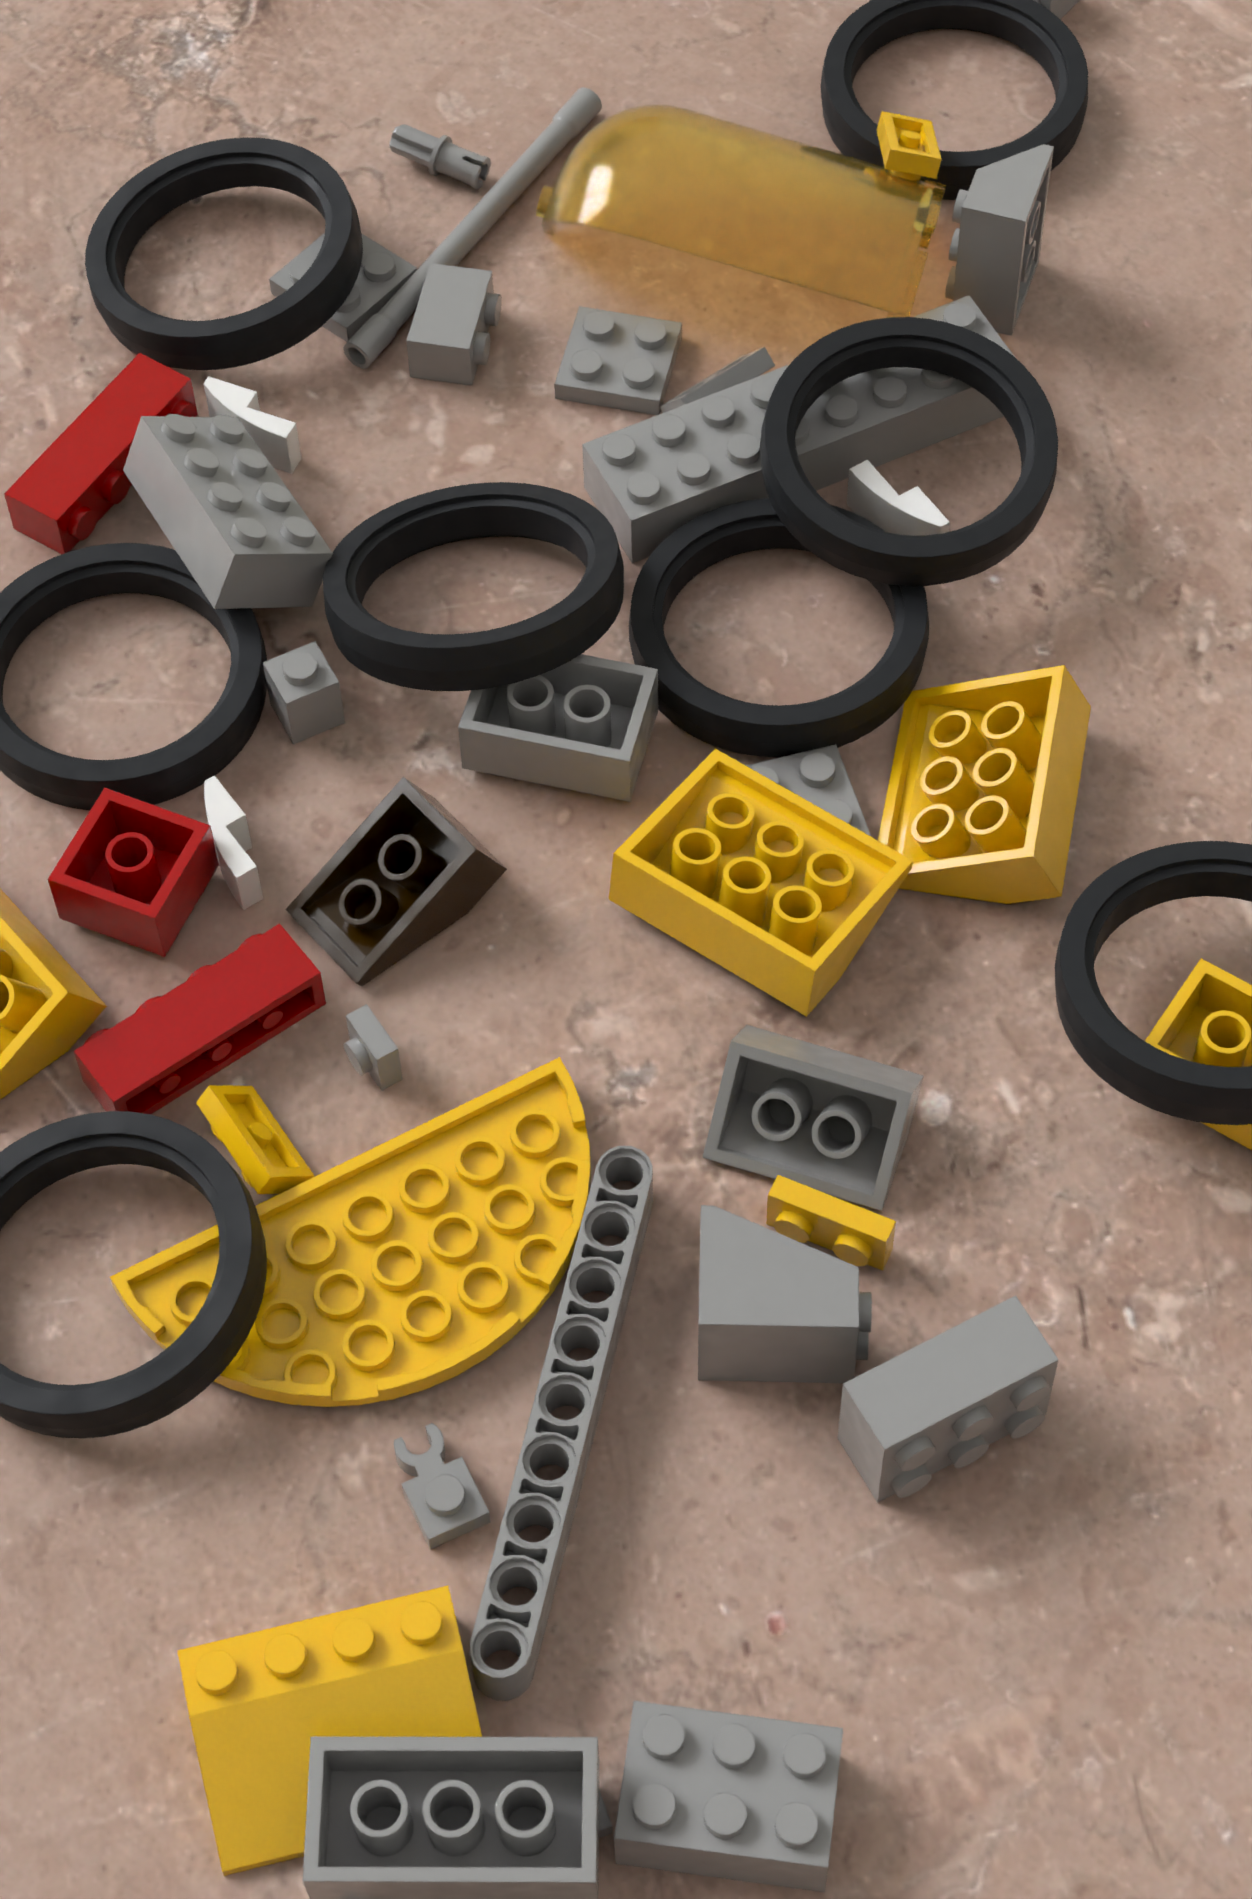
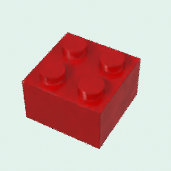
[48,788,219,957]

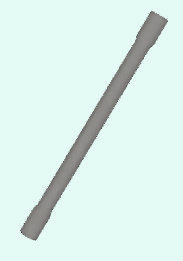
[343,87,602,369]

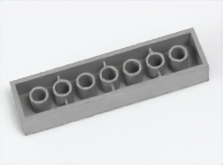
[582,295,1016,563]

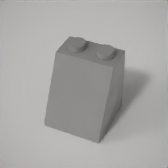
[698,1205,872,1383]

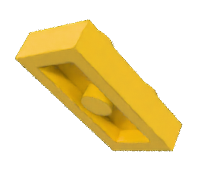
[876,111,942,181]
[196,1085,314,1194]
[766,1175,896,1271]

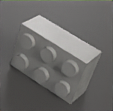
[458,654,658,802]
[838,1296,1059,1503]
[614,1701,843,1892]

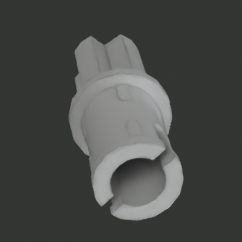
[389,124,491,189]

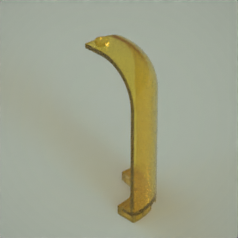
[536,105,946,318]

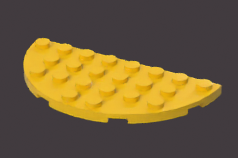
[110,1057,591,1407]

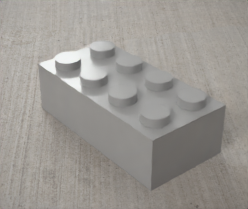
[123,414,333,609]
[303,1737,600,1899]

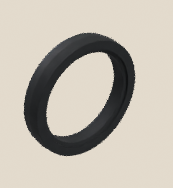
[820,0,1088,200]
[85,137,363,370]
[760,317,1058,586]
[323,482,624,691]
[629,498,929,758]
[0,543,267,810]
[1055,841,1252,1125]
[0,1111,267,1439]

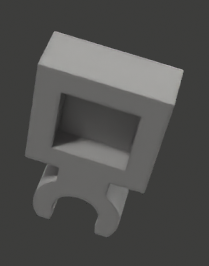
[394,1423,490,1550]

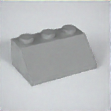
[945,144,1054,336]
[703,1025,924,1211]

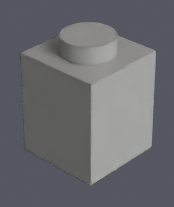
[263,641,345,744]

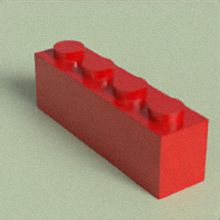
[4,353,198,554]
[74,923,326,1114]

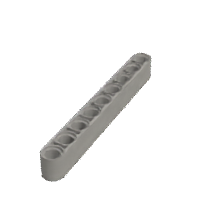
[469,1146,653,1701]

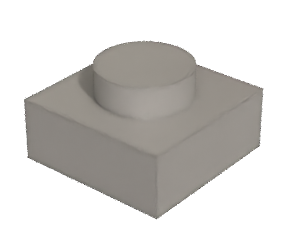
[344,1004,403,1091]

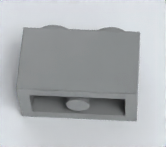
[406,263,502,386]

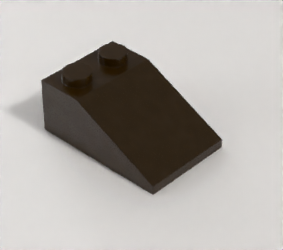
[286,777,507,986]

